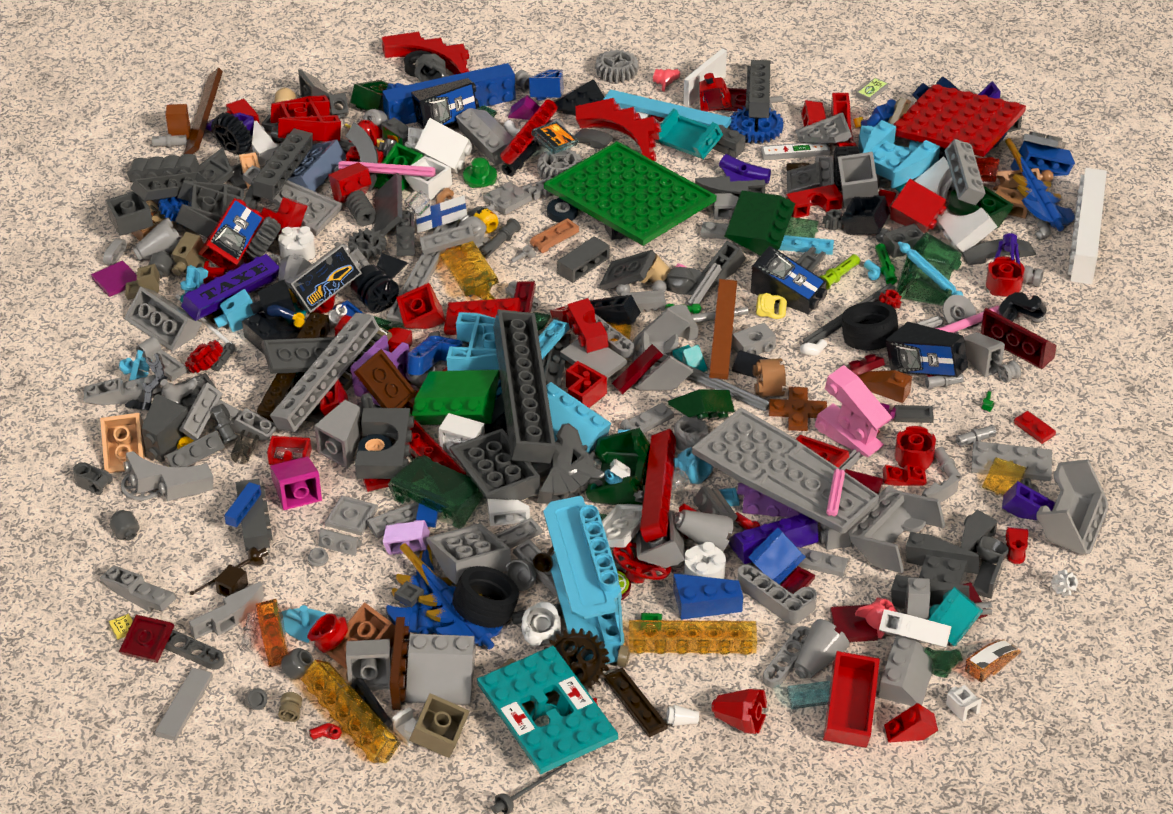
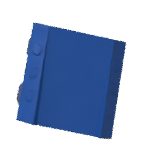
[749,528,806,584]

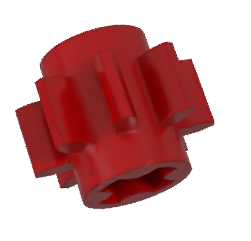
[879,289,902,309]

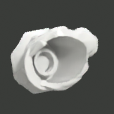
[521,602,561,647]

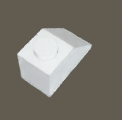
[487,499,530,526]

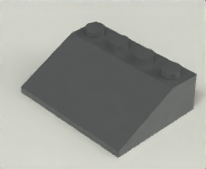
[449,429,540,500]

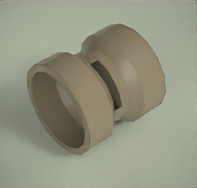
[278,692,303,722]

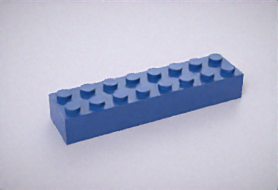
[382,63,516,125]

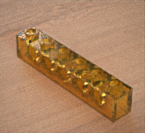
[629,620,757,655]
[301,659,401,763]

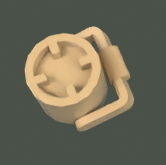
[640,253,670,284]

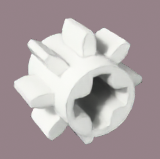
[1051,570,1078,597]

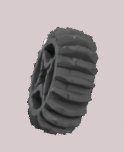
[243,217,281,261]

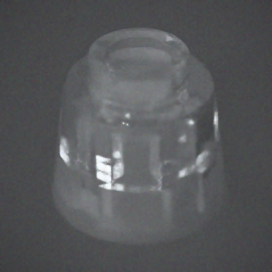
[671,467,690,492]

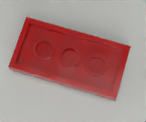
[444,298,521,335]

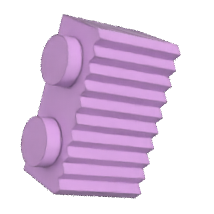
[383,520,430,555]

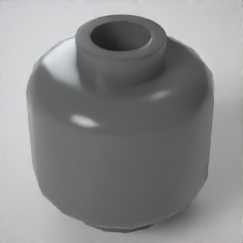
[149,251,174,279]
[109,510,140,541]
[281,648,313,680]

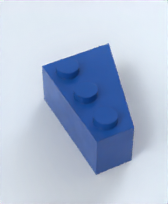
[529,70,564,100]
[1010,141,1075,176]
[673,573,743,620]

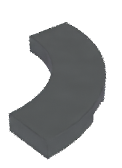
[345,122,378,192]

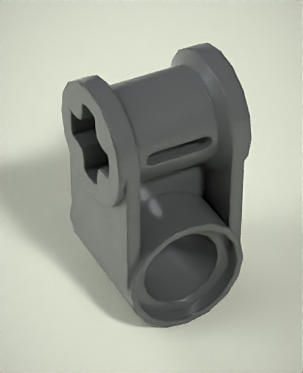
[73,462,113,495]

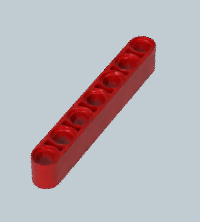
[500,99,558,164]

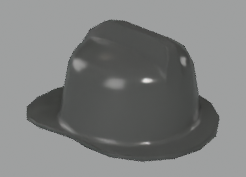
[664,266,705,295]

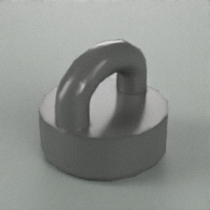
[244,688,268,710]

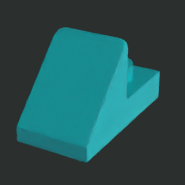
[672,344,708,372]

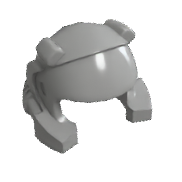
[458,215,491,250]

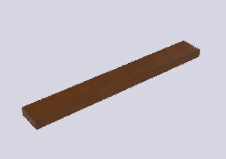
[183,67,223,155]

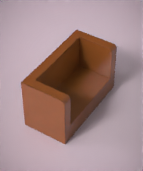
[165,104,191,140]

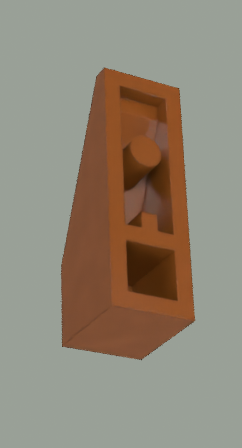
[858,370,912,403]

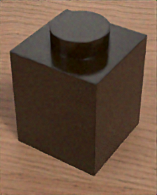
[215,564,248,597]

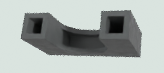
[355,408,414,479]

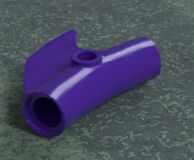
[719,154,771,184]

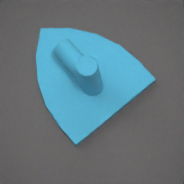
[276,605,327,643]

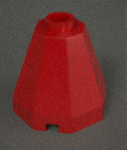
[711,689,767,734]

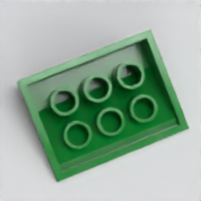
[412,370,500,425]

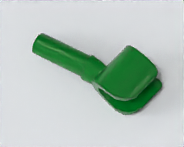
[981,391,995,412]

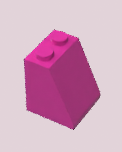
[270,456,322,510]

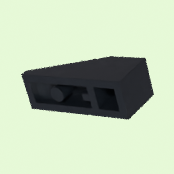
[590,295,641,325]

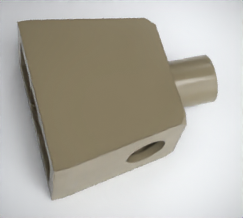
[171,232,208,276]

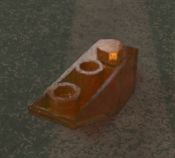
[256,599,289,667]

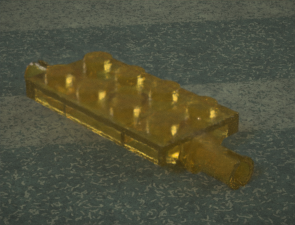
[440,241,499,300]

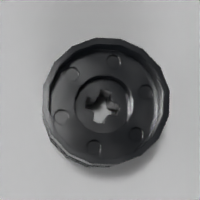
[350,264,399,313]

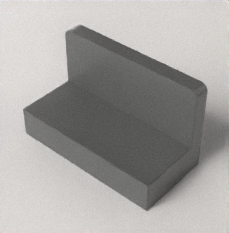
[973,555,1004,599]

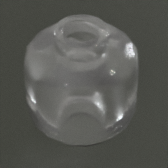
[404,190,430,216]

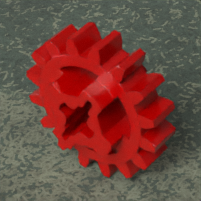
[185,340,223,374]

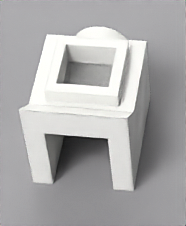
[946,685,982,722]

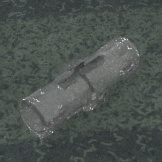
[239,612,260,652]

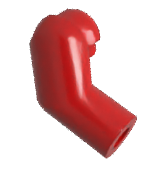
[734,512,760,530]

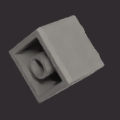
[314,400,363,469]

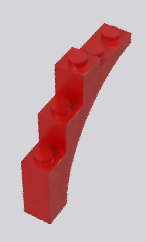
[381,31,469,75]
[575,98,661,161]

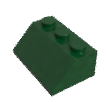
[948,186,1014,230]
[668,389,735,420]

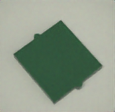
[785,217,819,238]

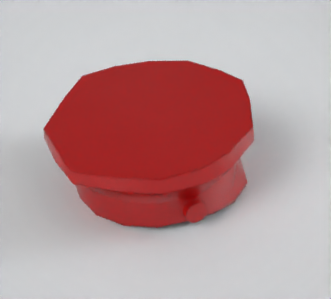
[307,613,348,653]

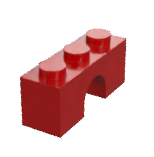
[786,184,843,219]
[566,298,608,353]

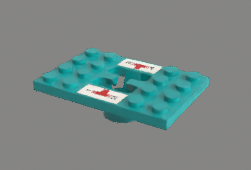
[477,646,618,775]

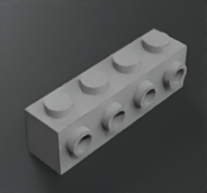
[944,139,986,205]

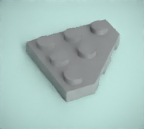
[795,112,852,143]

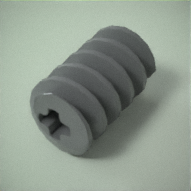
[346,190,376,227]

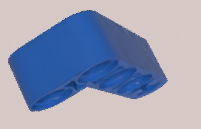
[407,336,463,375]

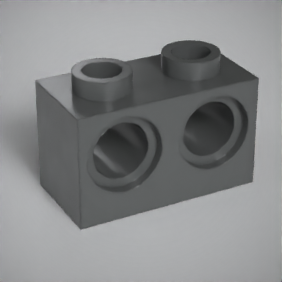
[883,223,925,258]

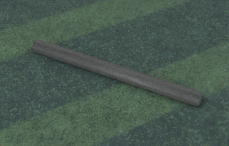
[802,283,896,344]
[656,354,770,411]

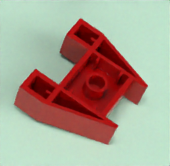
[270,95,341,142]

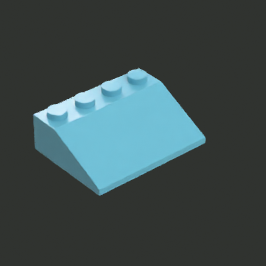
[546,382,611,464]

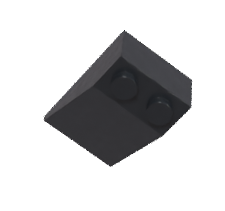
[242,313,302,354]

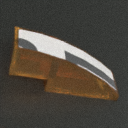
[965,639,1021,683]

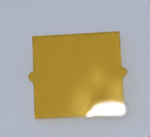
[982,457,1026,495]

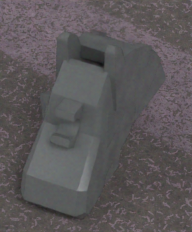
[537,423,605,504]

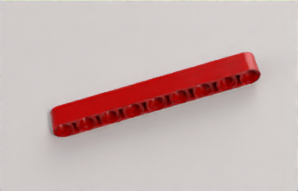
[640,429,676,542]

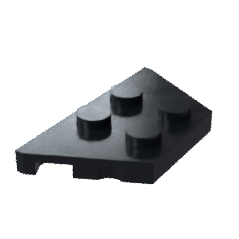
[554,79,605,116]

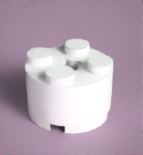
[278,226,316,261]
[684,542,726,579]

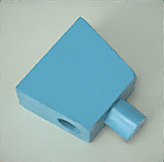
[214,289,255,332]

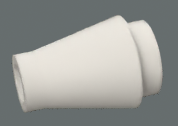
[666,704,699,726]

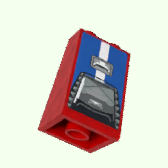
[198,198,264,272]

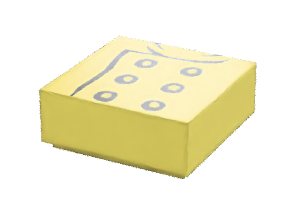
[109,614,133,640]

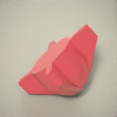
[855,597,898,639]

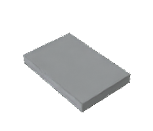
[560,339,627,378]

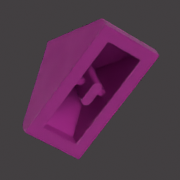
[508,95,540,120]

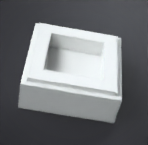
[610,459,631,479]

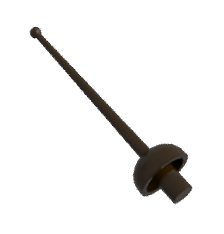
[533,545,554,572]
[190,547,268,595]

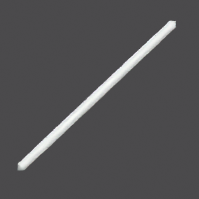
[175,294,232,344]

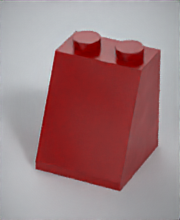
[890,179,947,234]

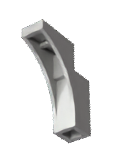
[123,451,213,501]

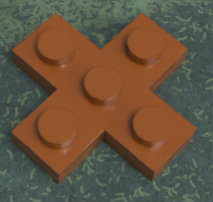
[769,387,827,431]

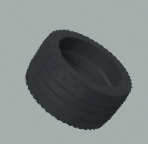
[842,302,898,351]
[452,566,519,628]

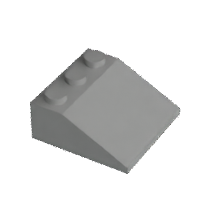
[426,523,511,585]
[406,634,476,705]

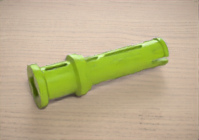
[819,254,860,290]

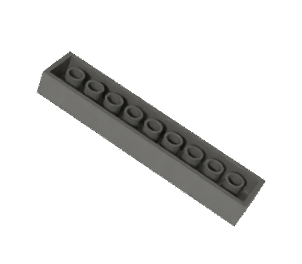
[493,309,556,463]

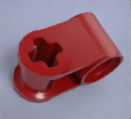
[1006,527,1028,564]

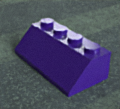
[728,513,818,564]

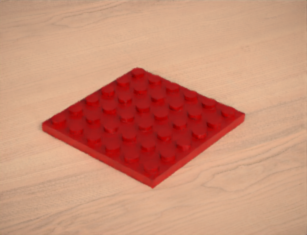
[893,84,1026,157]

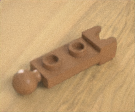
[991,168,1054,191]

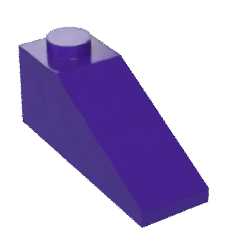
[1002,481,1055,521]

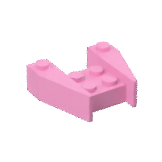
[814,365,892,457]

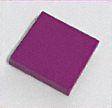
[91,260,137,297]

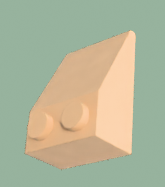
[100,413,145,473]

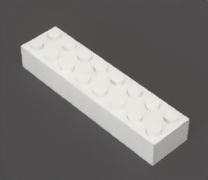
[1068,168,1107,284]

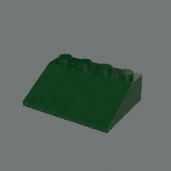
[724,190,796,256]

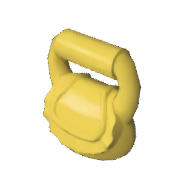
[756,293,787,319]

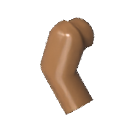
[436,188,454,204]

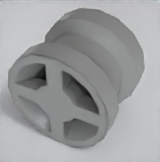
[998,360,1021,383]

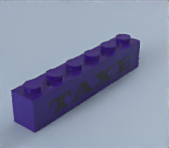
[181,254,279,321]

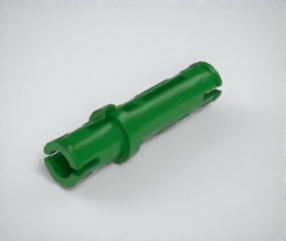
[875,243,897,285]

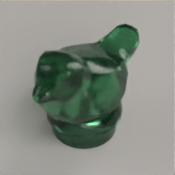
[924,647,963,678]

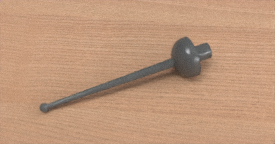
[491,763,567,814]

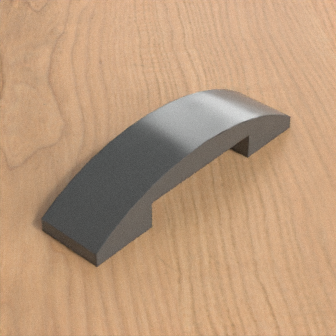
[962,239,1036,266]

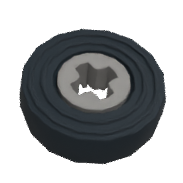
[547,198,578,223]

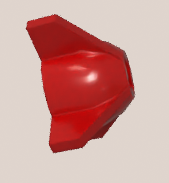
[349,120,382,146]

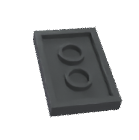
[599,250,656,291]

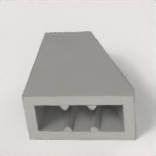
[964,332,1005,377]
[904,578,930,643]

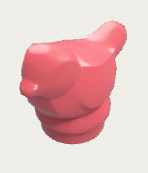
[653,69,680,92]

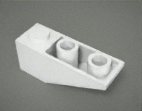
[252,121,279,165]
[879,609,951,647]

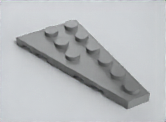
[243,165,342,236]

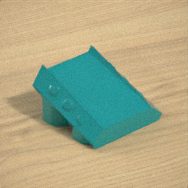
[928,587,983,647]

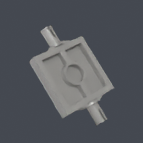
[483,182,532,215]

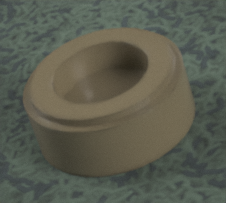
[617,645,630,667]

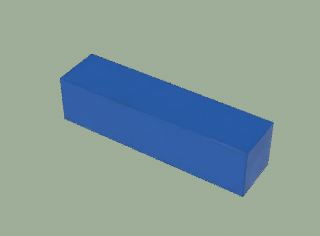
[224,482,261,528]

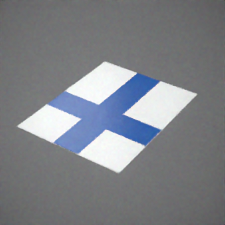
[416,195,467,233]

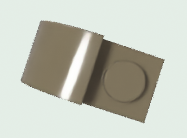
[125,264,160,300]

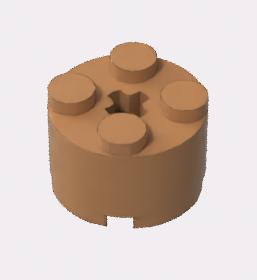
[753,358,786,398]

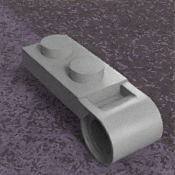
[136,337,187,381]

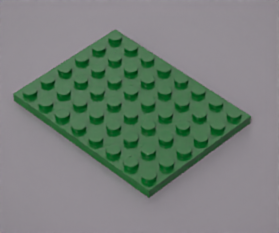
[544,141,717,246]

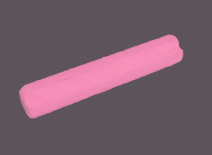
[826,469,845,517]

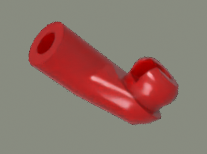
[309,723,342,740]

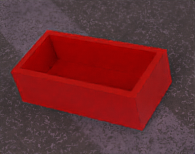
[823,651,880,748]

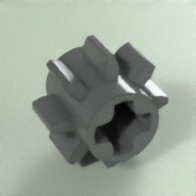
[379,139,397,157]
[823,209,843,230]

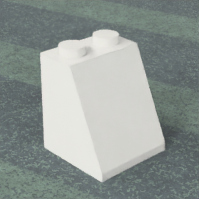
[415,118,472,174]

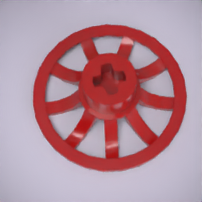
[612,542,671,583]

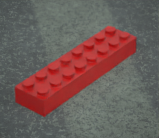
[409,420,466,491]

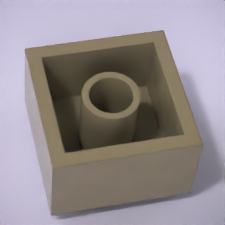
[409,693,470,758]

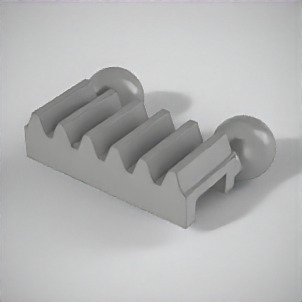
[616,280,667,312]

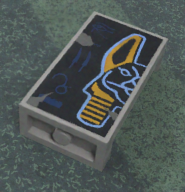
[285,242,362,313]

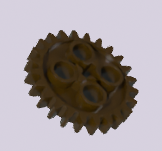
[544,628,610,691]

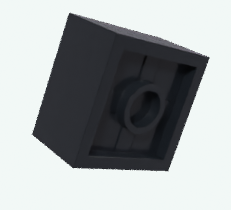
[841,195,890,235]

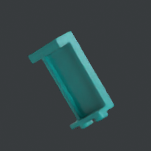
[658,109,723,160]

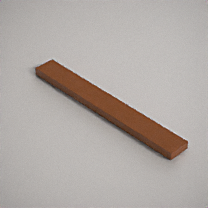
[709,279,737,380]

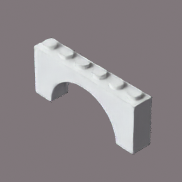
[914,156,998,252]

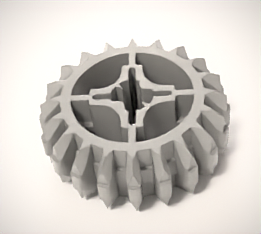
[595,49,639,83]
[537,147,582,179]

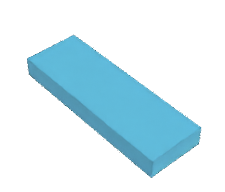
[779,235,834,255]

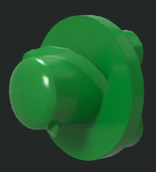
[463,157,497,188]

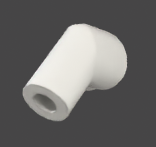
[504,120,521,136]
[800,339,827,356]

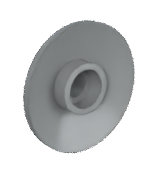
[942,295,976,330]

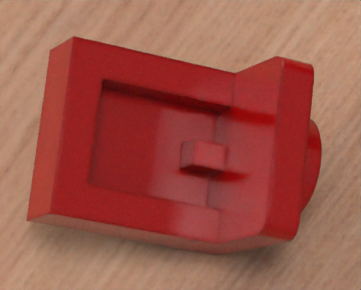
[202,261,226,284]

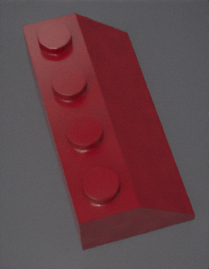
[980,308,1057,370]

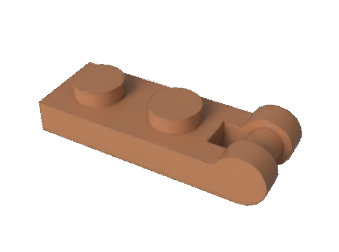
[530,218,579,253]

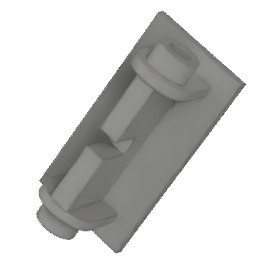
[318,528,362,556]

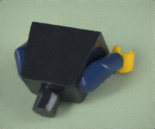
[250,279,305,327]

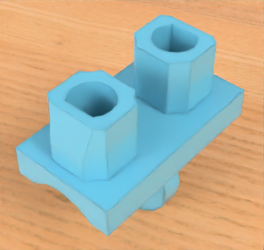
[180,265,208,293]
[119,350,152,381]

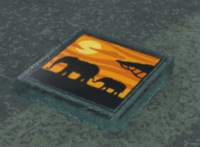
[531,121,579,154]

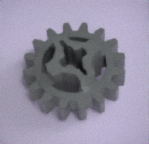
[348,228,387,260]

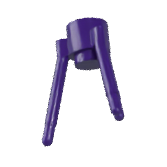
[993,233,1020,264]

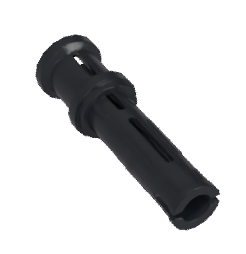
[502,140,540,177]

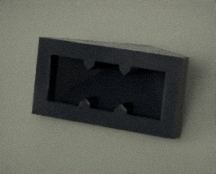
[377,253,408,279]

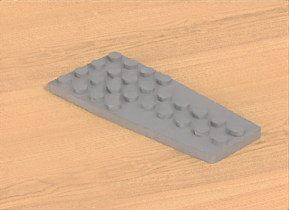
[692,407,879,533]

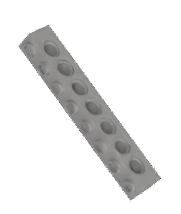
[270,313,380,432]

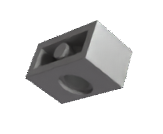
[732,322,776,355]

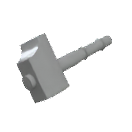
[669,305,749,341]

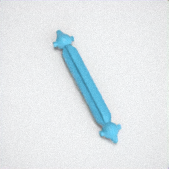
[898,241,963,296]

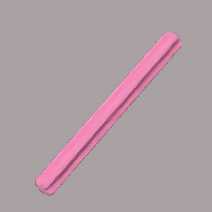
[338,161,436,177]

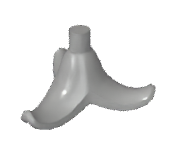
[152,377,197,405]

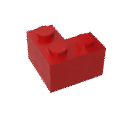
[261,197,308,234]
[565,361,607,408]

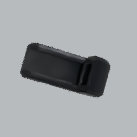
[999,292,1047,322]

